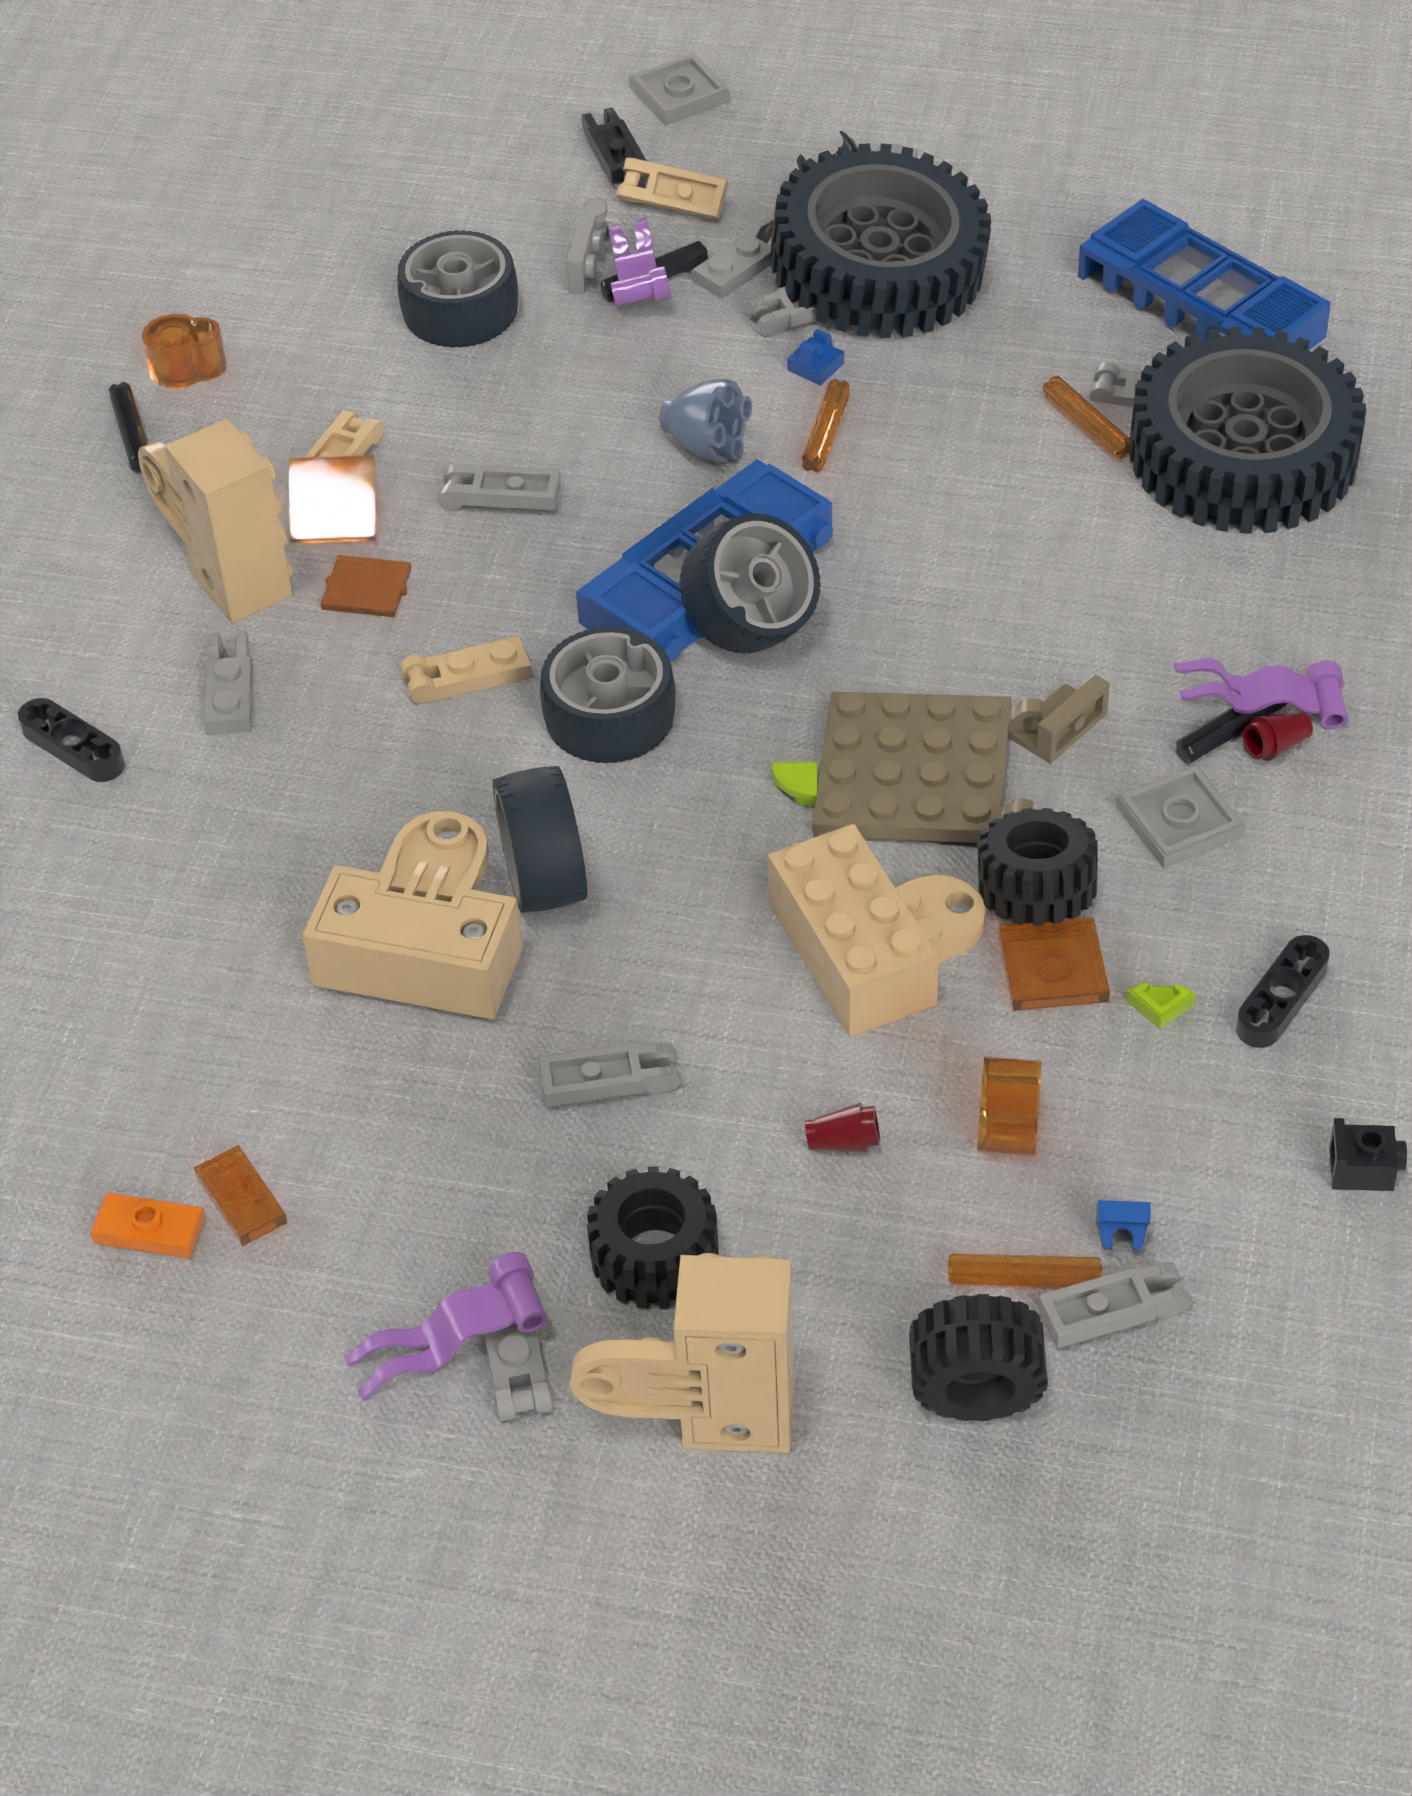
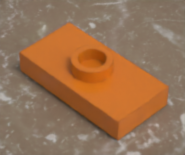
[90,1192,206,1259]

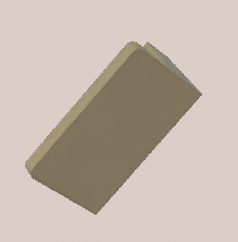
[1010,674,1110,764]

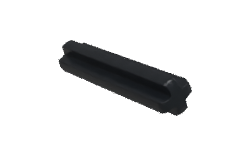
[600,241,708,302]
[109,381,147,473]
[1175,703,1287,763]

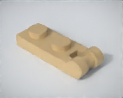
[616,158,729,221]
[288,410,384,500]
[400,636,532,704]

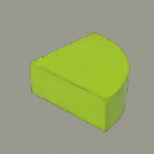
[771,762,818,806]
[1126,982,1196,1029]

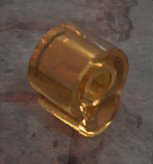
[142,313,227,389]
[977,1056,1042,1156]

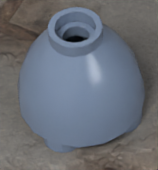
[659,379,753,463]

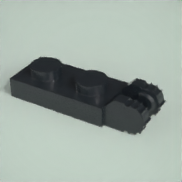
[581,107,647,183]

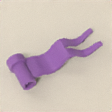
[609,217,672,306]
[1174,658,1348,729]
[345,1252,547,1400]

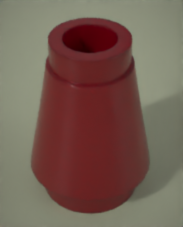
[1242,712,1313,761]
[805,1102,880,1152]

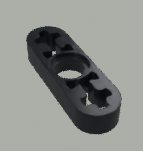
[18,698,125,782]
[1236,935,1330,1048]

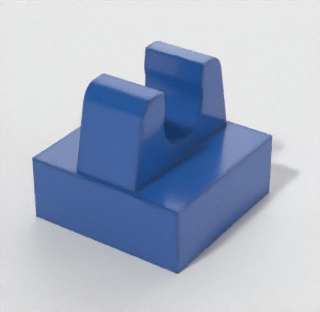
[787,329,844,386]
[1096,1200,1151,1251]

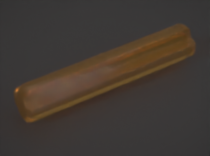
[1042,376,1130,459]
[801,379,850,473]
[948,1253,1102,1287]

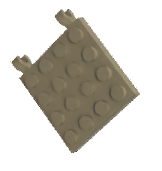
[812,692,1043,843]

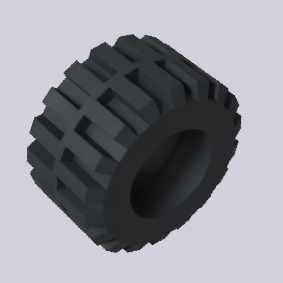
[978,808,1098,926]
[587,1166,719,1309]
[909,1294,1048,1421]

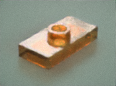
[194,1145,287,1247]

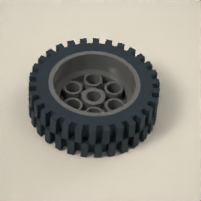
[770,143,991,338]
[1129,327,1366,534]

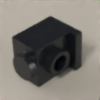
[1328,1118,1407,1191]

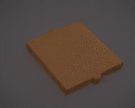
[320,555,412,618]

